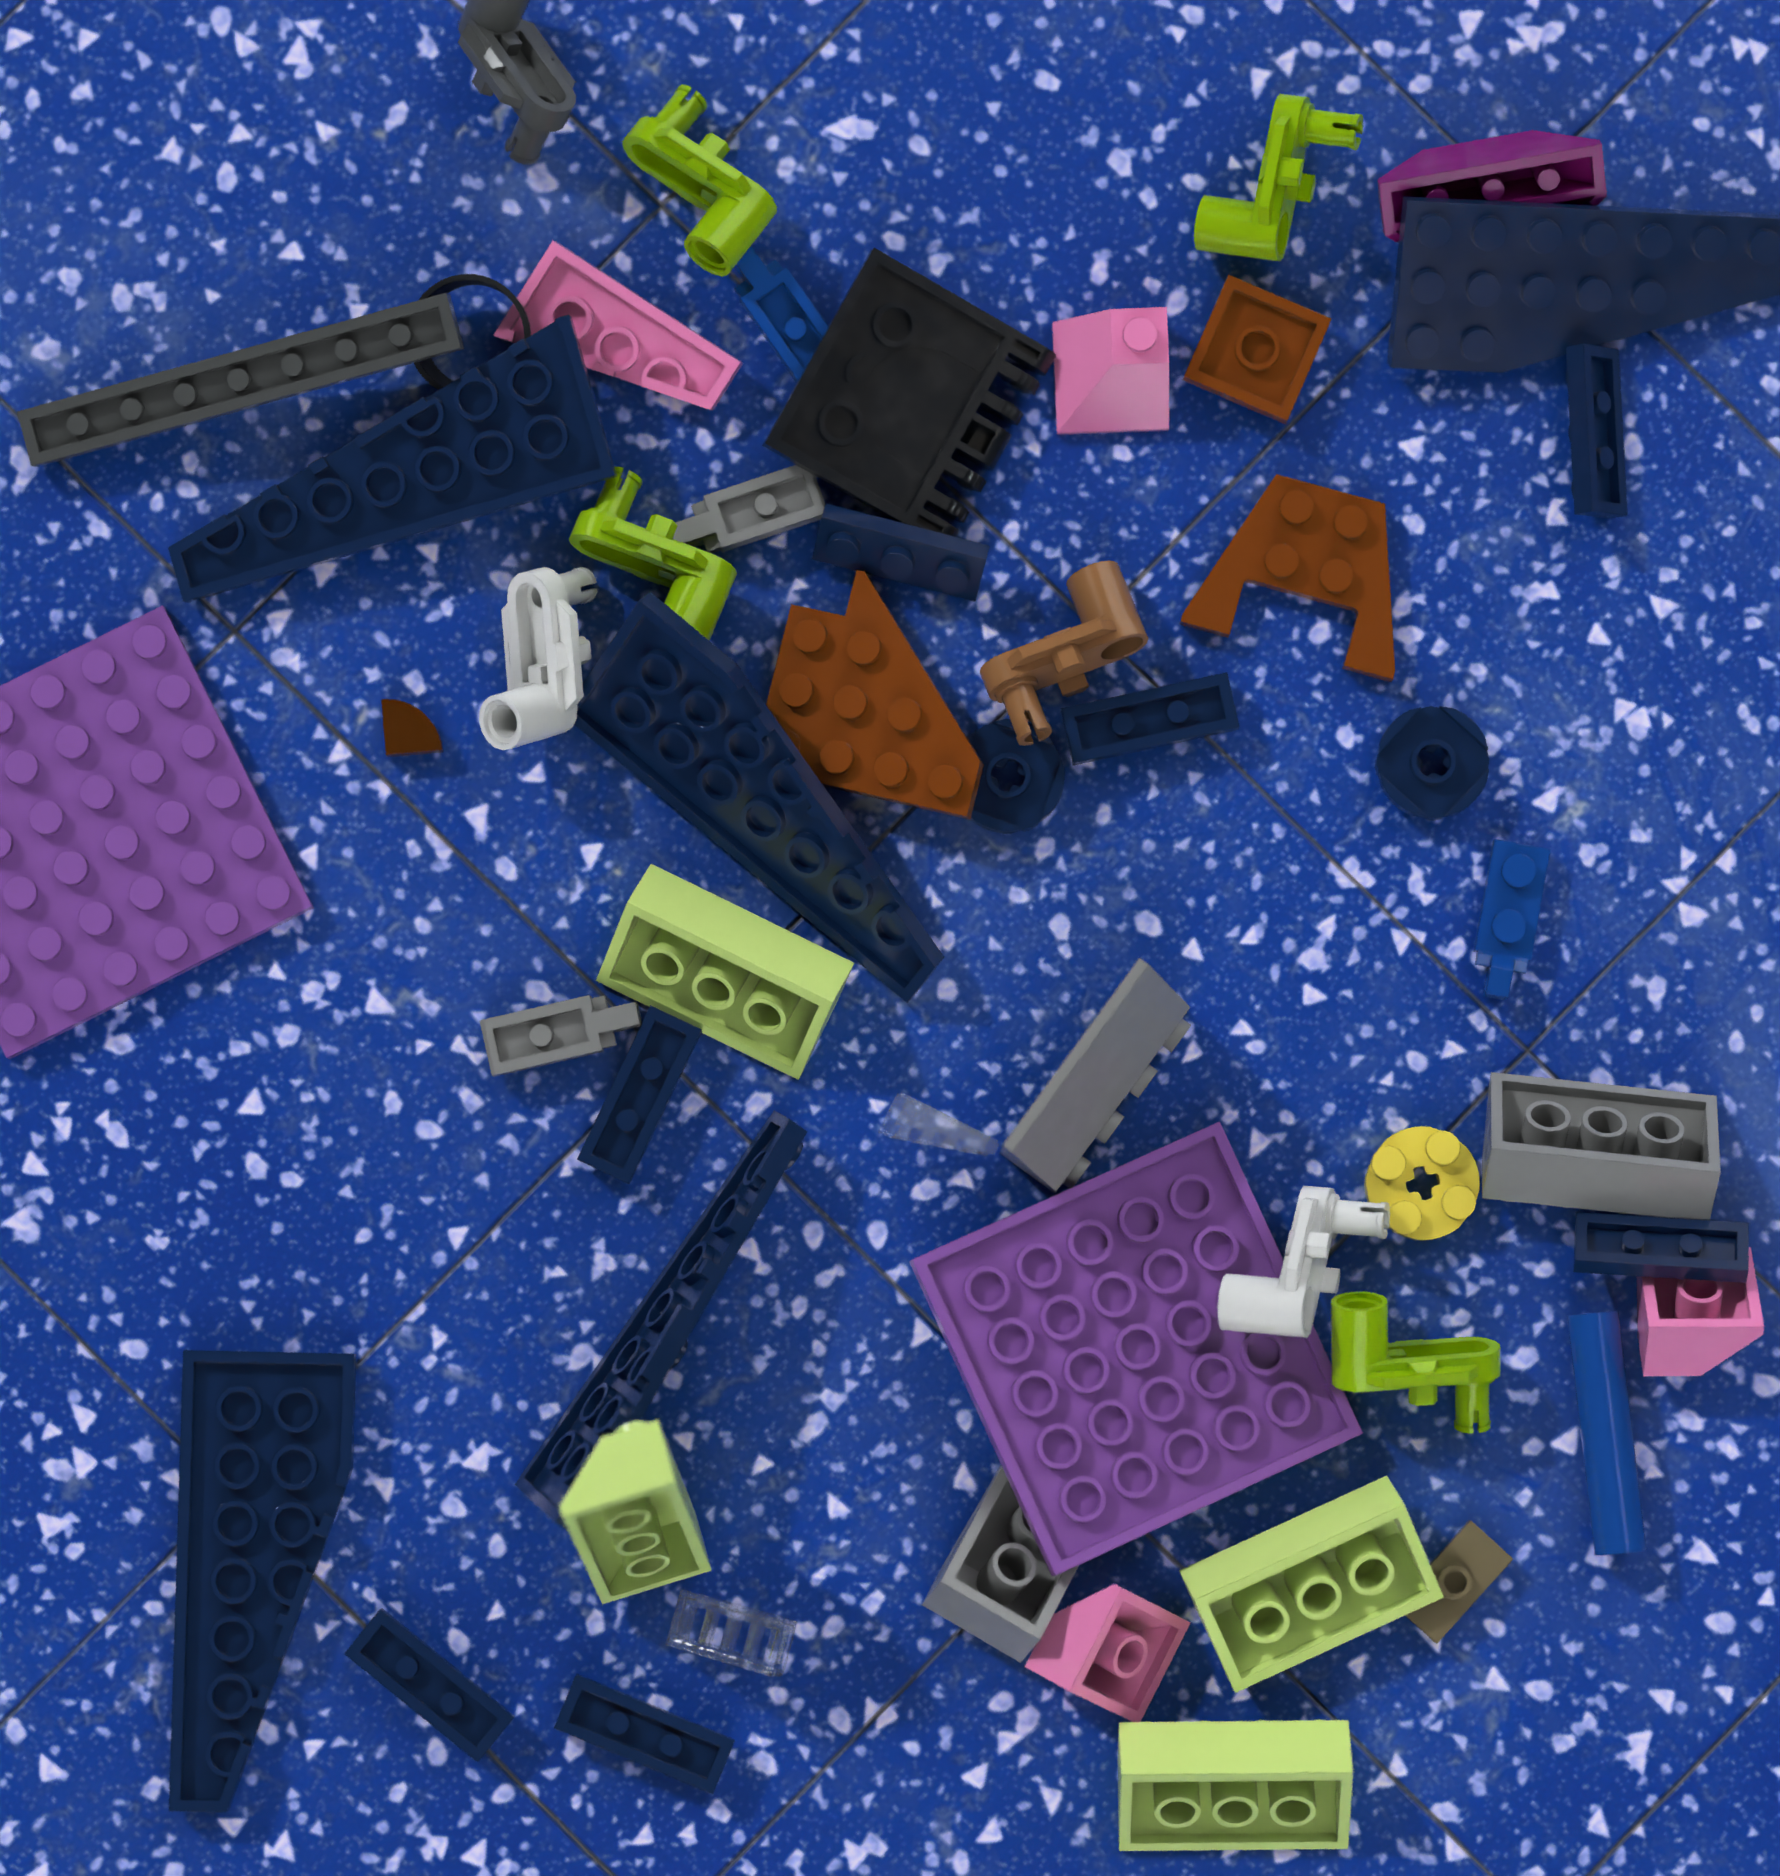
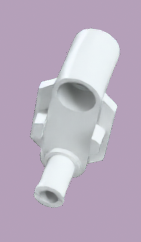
[479,567,597,750]
[1218,1186,1390,1338]

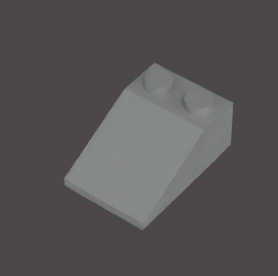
[922,1465,1079,1663]

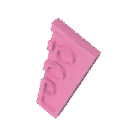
[493,241,743,410]

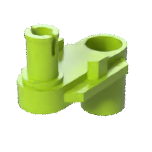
[622,85,777,277]
[1194,94,1363,262]
[569,466,737,641]
[1331,1291,1501,1434]

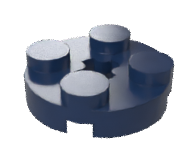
[1375,706,1489,821]
[967,719,1065,834]

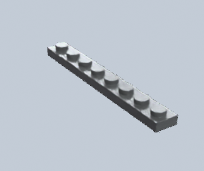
[17,293,464,467]

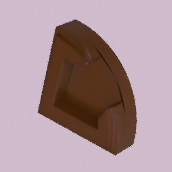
[381,699,444,757]

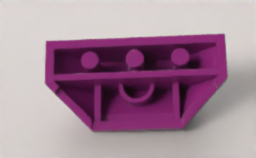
[1377,130,1607,243]

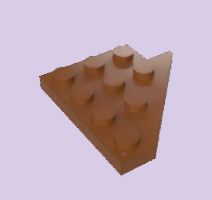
[766,570,984,819]

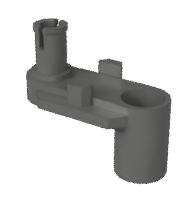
[458,0,576,165]

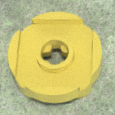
[1364,1126,1480,1241]

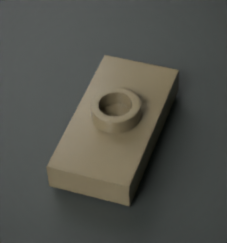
[1405,1520,1513,1644]

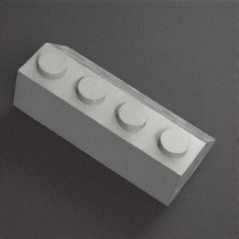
[1482,1072,1721,1220]

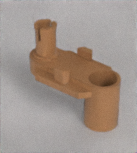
[980,560,1148,746]

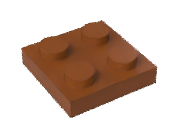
[1183,274,1331,424]

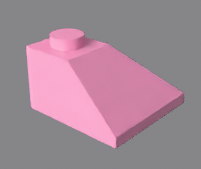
[1052,307,1169,435]
[1637,1247,1764,1376]
[1025,1584,1191,1722]

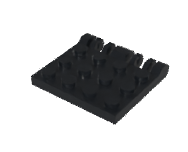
[762,248,1056,537]

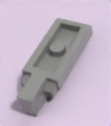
[673,465,825,553]
[480,995,642,1077]

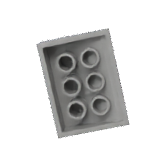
[1000,958,1191,1194]

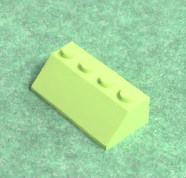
[596,864,854,1080]
[559,1420,712,1604]
[1179,1475,1444,1693]
[1118,1720,1353,1851]

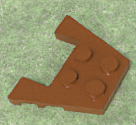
[1180,474,1395,682]

